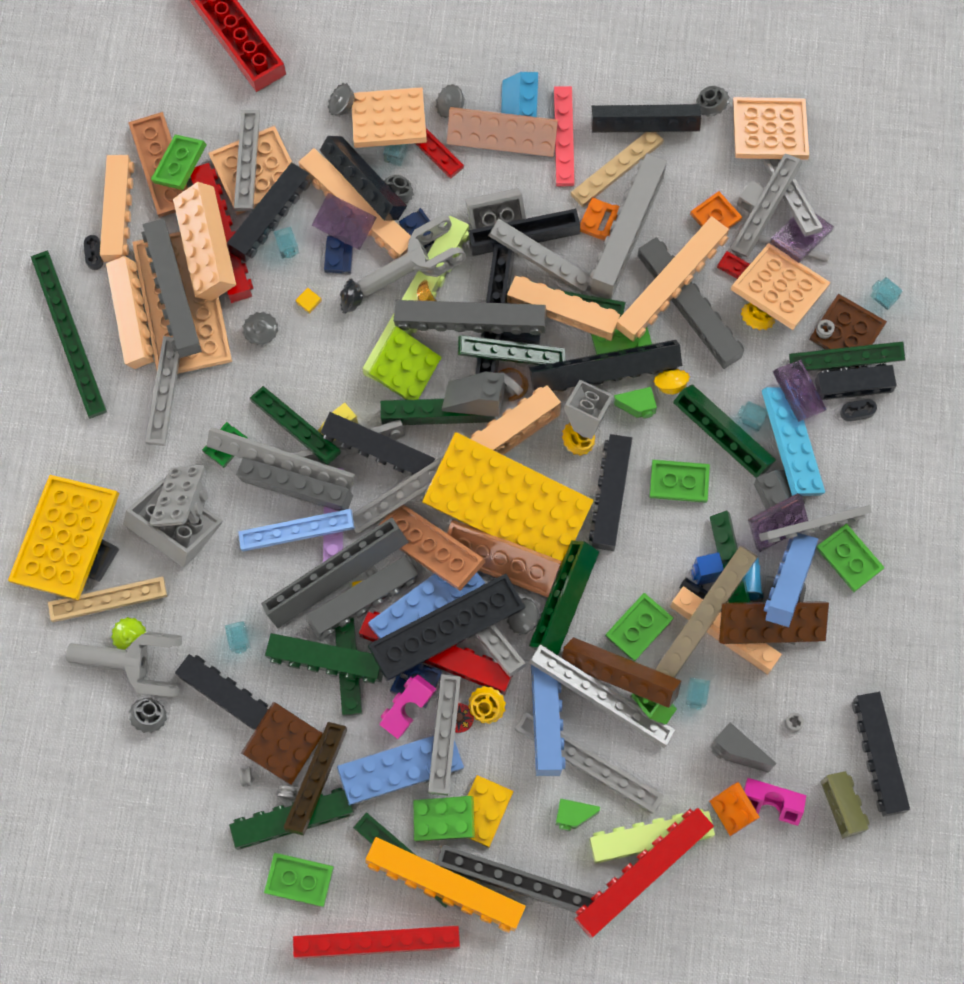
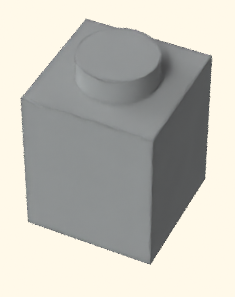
[737,181,764,213]

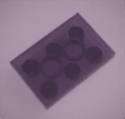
[312,193,376,250]
[770,212,834,263]
[772,360,827,422]
[748,493,808,552]

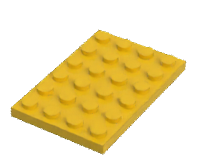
[8,475,120,601]

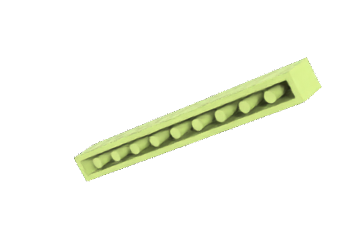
[362,216,469,383]

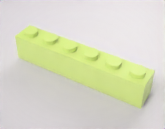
[589,809,715,864]

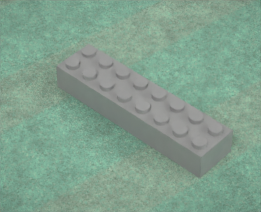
[589,153,667,299]

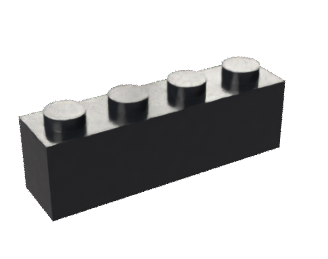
[815,363,897,401]

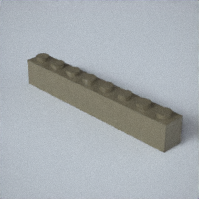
[655,546,758,678]

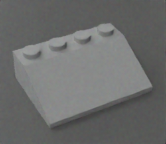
[123,479,223,567]

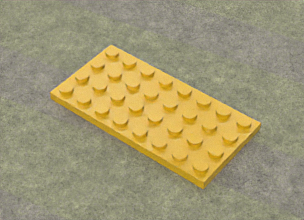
[422,432,594,570]

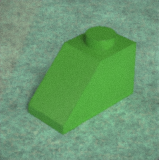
[613,387,657,419]
[631,694,677,724]
[555,799,600,831]

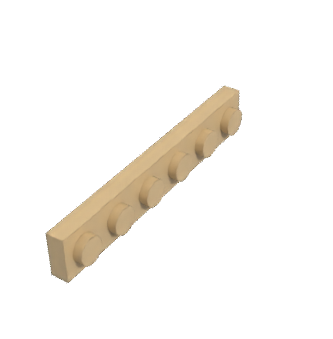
[571,132,664,207]
[48,577,168,623]

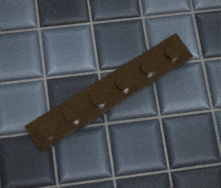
[284,722,347,836]

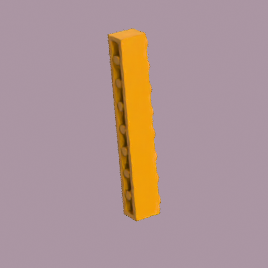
[365,837,526,933]

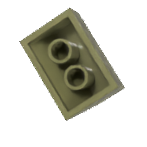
[820,771,870,839]

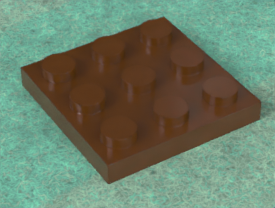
[809,293,887,368]
[241,702,323,785]

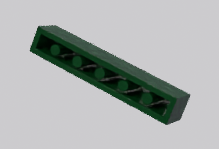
[673,384,776,478]
[380,399,495,426]
[529,540,599,655]
[265,633,383,684]
[229,788,354,850]

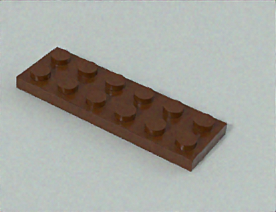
[719,601,829,644]

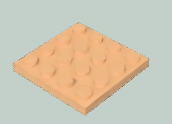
[352,88,427,148]
[733,97,809,160]
[208,126,292,215]
[730,243,831,330]

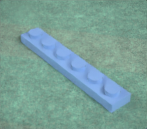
[238,509,355,552]

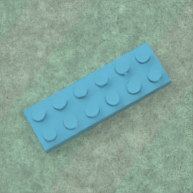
[761,387,825,496]

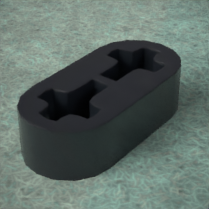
[84,235,103,270]
[840,399,877,421]

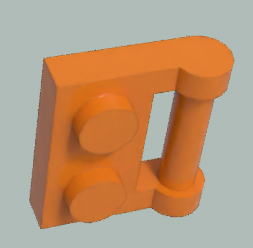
[580,197,620,241]

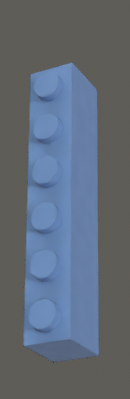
[764,532,819,627]
[531,664,565,776]

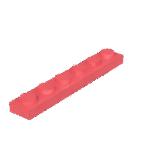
[554,86,575,187]

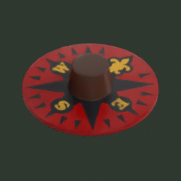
[455,703,474,733]

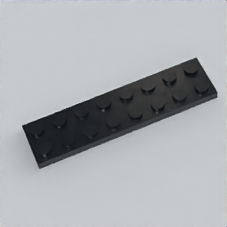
[368,574,525,681]

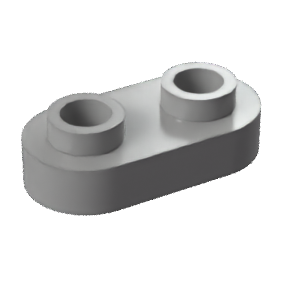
[500,371,523,396]

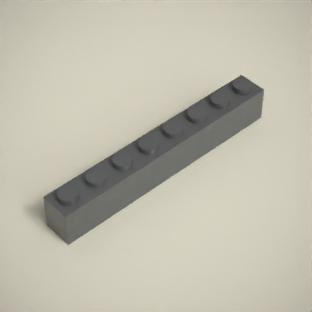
[141,218,202,358]
[637,237,744,369]
[393,300,547,335]
[261,517,409,628]
[437,845,594,912]

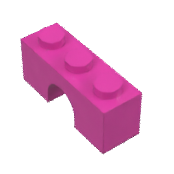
[379,675,437,739]
[743,778,807,826]

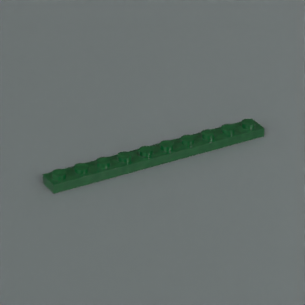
[30,250,107,419]

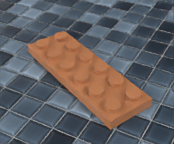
[447,107,558,157]
[128,112,188,218]
[378,504,485,591]
[447,520,561,597]

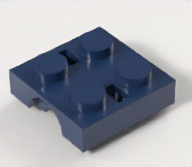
[390,663,443,709]

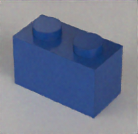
[690,552,724,585]

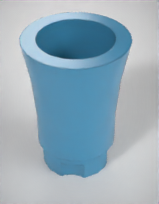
[745,558,763,601]

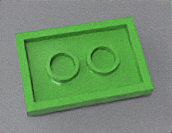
[151,134,207,190]
[590,327,652,355]
[649,459,710,503]
[816,523,885,592]
[605,593,674,662]
[413,796,475,842]
[264,853,334,907]

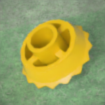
[741,302,775,331]
[653,369,690,395]
[561,422,596,456]
[468,686,506,724]

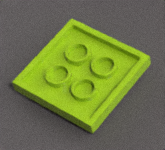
[368,326,442,400]

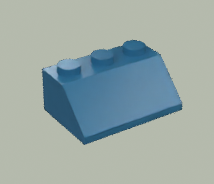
[501,72,538,117]

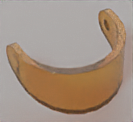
[417,280,437,301]
[499,368,529,401]

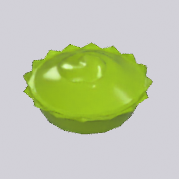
[111,617,146,650]

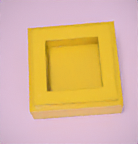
[295,287,322,314]

